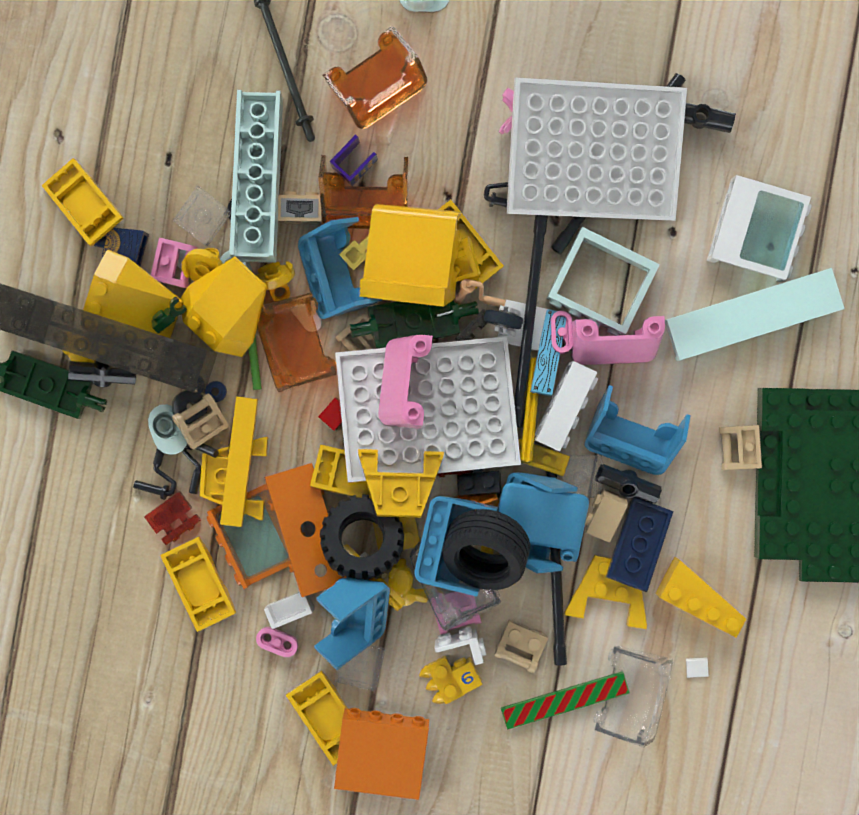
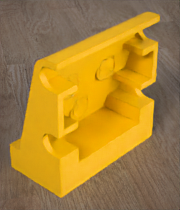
[360,204,461,307]

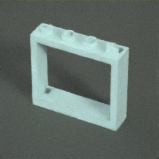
[546,227,660,336]

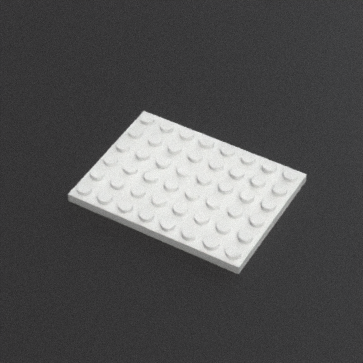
[507,78,687,221]
[335,336,521,482]

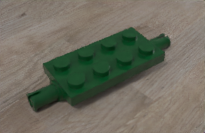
[350,300,479,349]
[0,350,107,419]

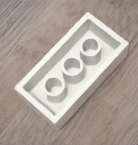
[534,361,598,451]

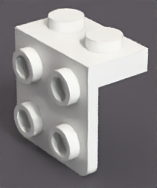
[435,627,486,665]

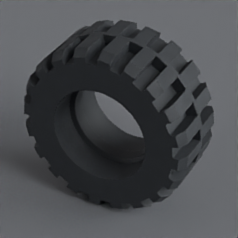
[320,494,404,580]

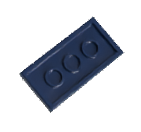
[605,497,674,592]

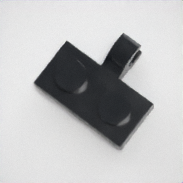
[457,469,502,497]

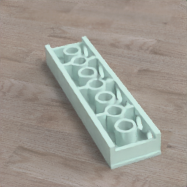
[229,90,283,263]
[665,268,845,361]

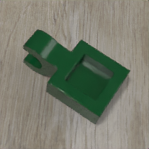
[152,297,187,334]

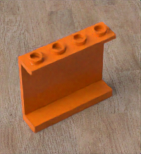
[334,708,429,800]

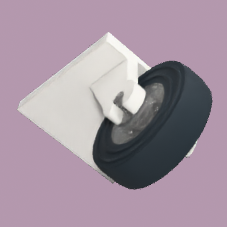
[484,299,548,351]

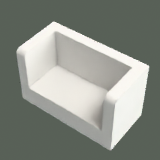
[264,592,315,629]

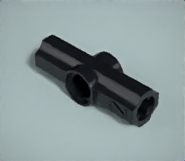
[684,103,736,133]
[68,359,137,387]
[595,464,662,503]

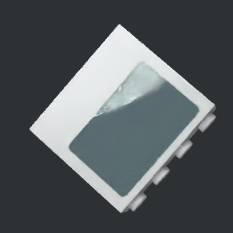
[707,175,811,282]

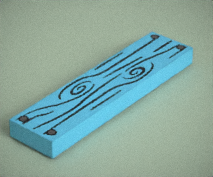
[530,309,566,396]

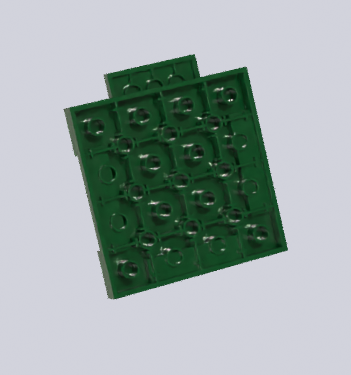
[754,388,859,583]

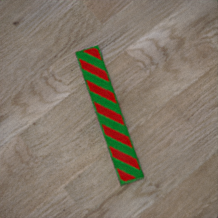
[501,671,630,730]

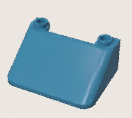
[498,483,589,562]

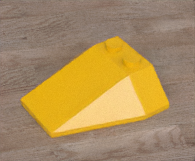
[81,250,183,341]
[180,256,267,357]

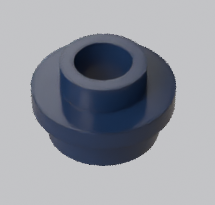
[205,381,227,402]

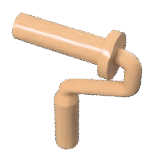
[454,279,506,307]

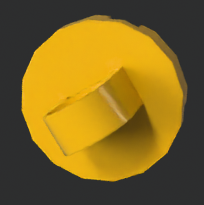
[181,248,223,281]
[256,261,295,303]

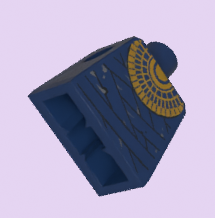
[94,228,149,267]

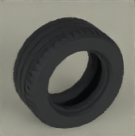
[442,509,530,590]

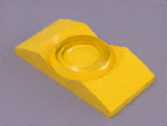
[41,158,124,247]
[438,199,504,289]
[310,444,371,498]
[160,536,236,632]
[286,670,348,766]

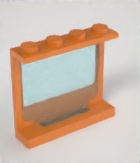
[207,484,306,589]

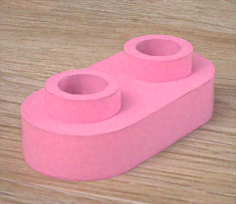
[551,311,573,354]
[256,627,298,657]

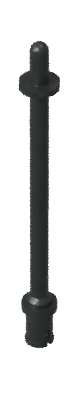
[254,0,315,142]

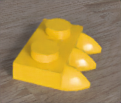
[419,655,465,704]

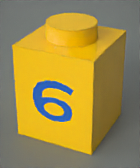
[452,657,483,694]

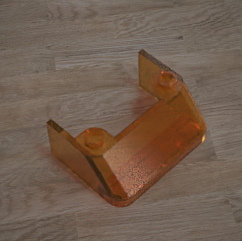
[318,155,409,229]

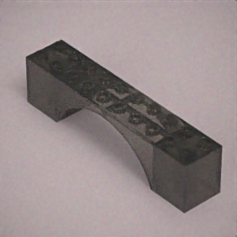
[0,283,218,393]

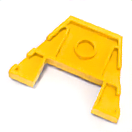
[200,437,268,520]
[358,449,444,518]
[564,555,647,629]

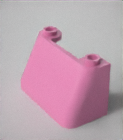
[571,316,665,365]
[378,335,433,429]

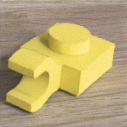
[339,235,369,270]

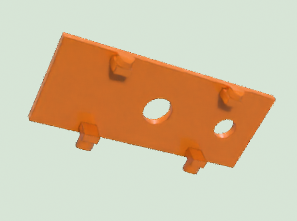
[264,463,346,597]

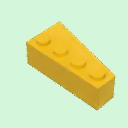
[655,556,746,638]

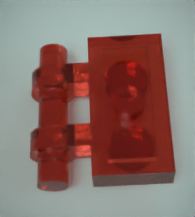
[144,491,201,545]

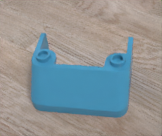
[298,217,382,319]
[584,385,691,475]
[500,472,578,574]
[414,496,498,596]
[314,577,390,670]

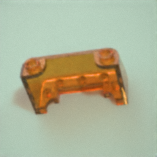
[322,26,428,129]
[257,292,337,392]

